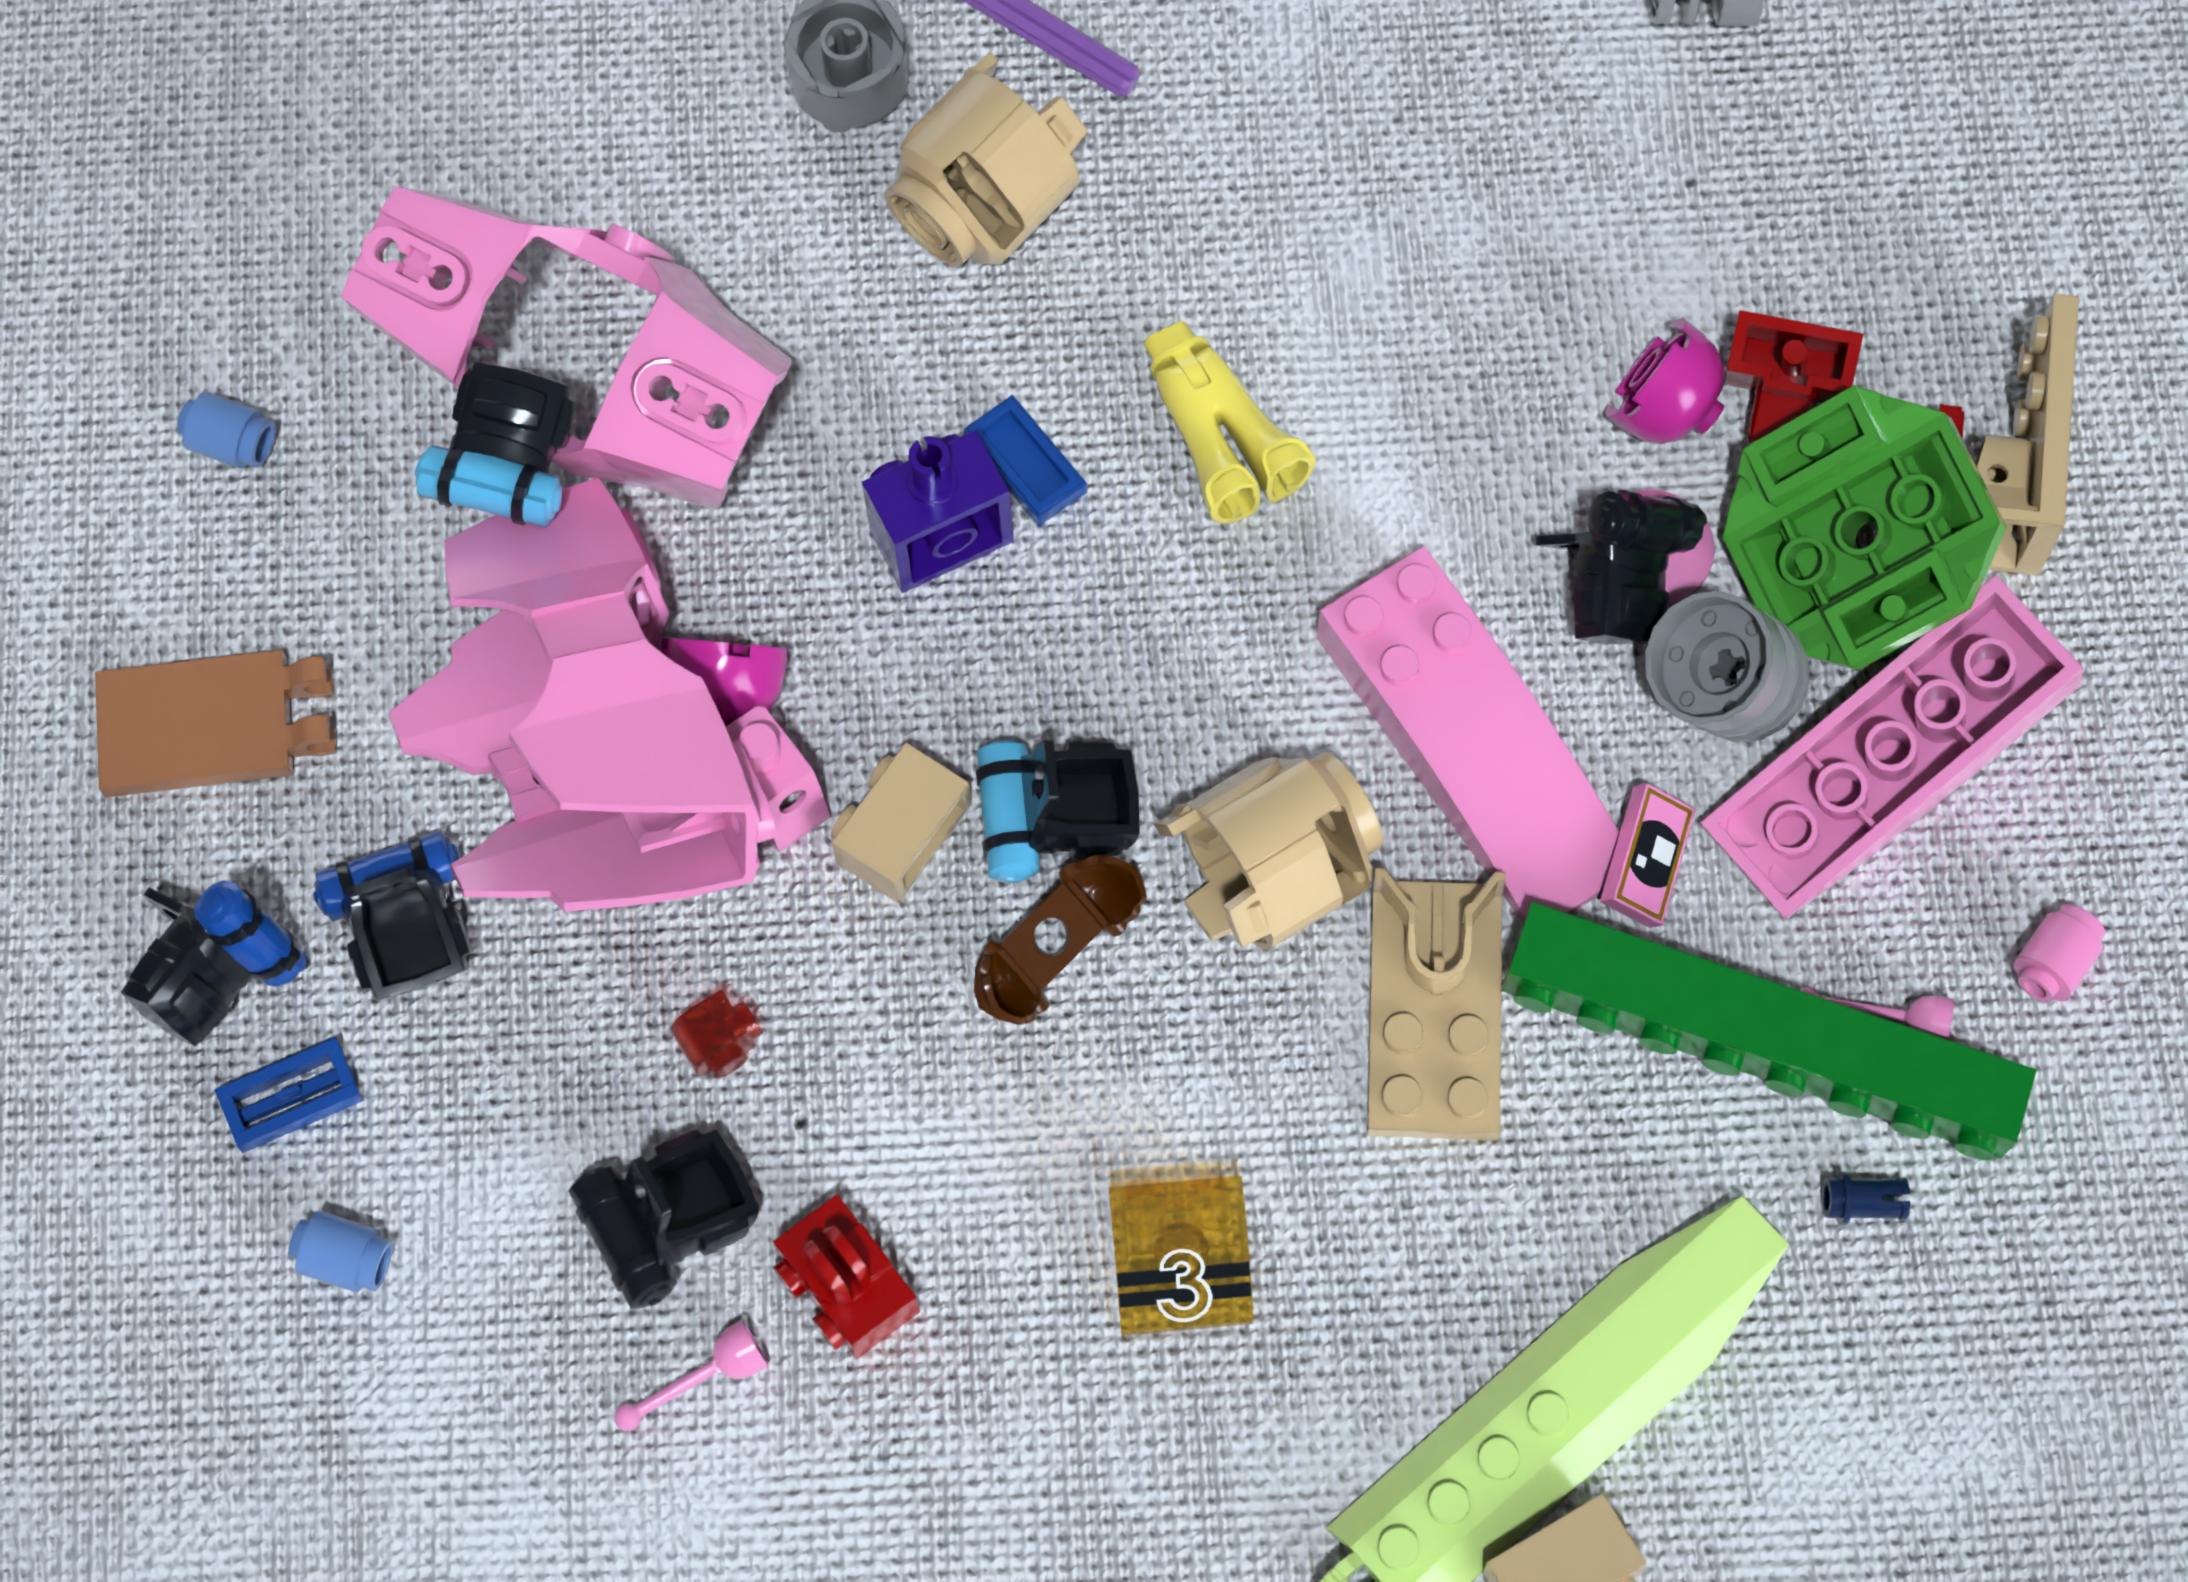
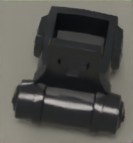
[1535,490,1707,644]
[568,1129,759,1309]

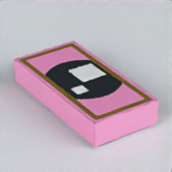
[1600,783,1696,928]

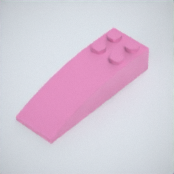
[1317,546,1620,923]
[1700,575,2083,920]

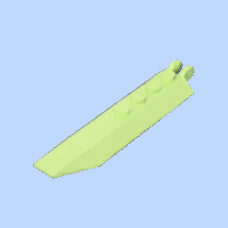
[1319,1195,1789,1582]

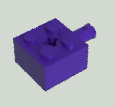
[862,430,1014,594]

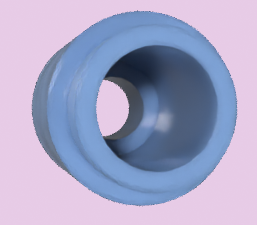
[177,391,276,469]
[288,1210,393,1293]

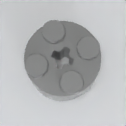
[784,0,909,133]

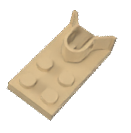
[1975,294,2079,576]
[1367,868,1506,1140]

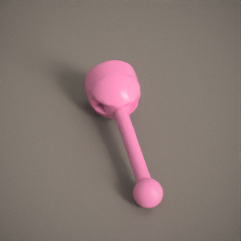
[1799,988,1955,1040]
[614,1320,769,1431]

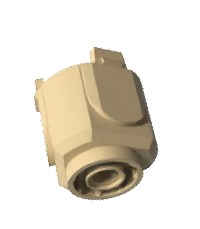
[884,52,1088,267]
[1154,752,1384,950]

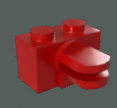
[1726,310,1863,444]
[773,1194,920,1360]

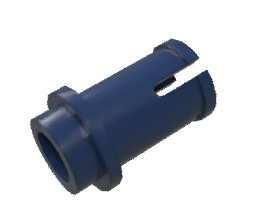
[1822,1172,1910,1225]

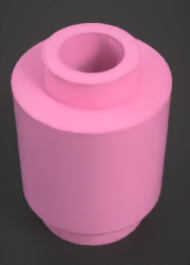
[2013,904,2105,1002]

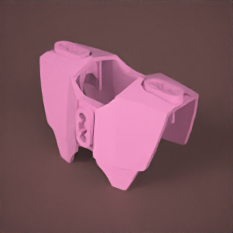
[341,186,791,510]
[389,477,775,912]

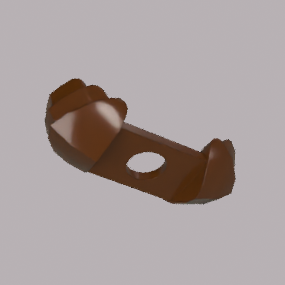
[974,854,1147,1025]

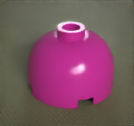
[1605,318,1725,444]
[661,638,787,727]

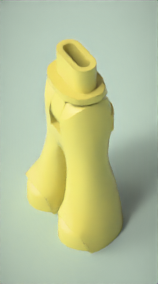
[1144,321,1316,524]

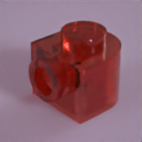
[670,989,763,1079]

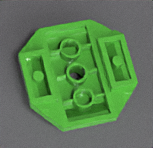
[1723,385,2007,671]

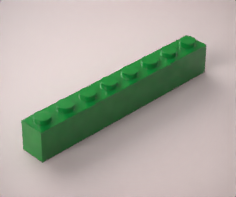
[1501,902,2037,1160]

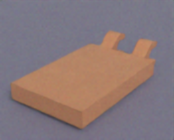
[95,650,337,798]

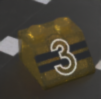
[1109,1176,1254,1336]

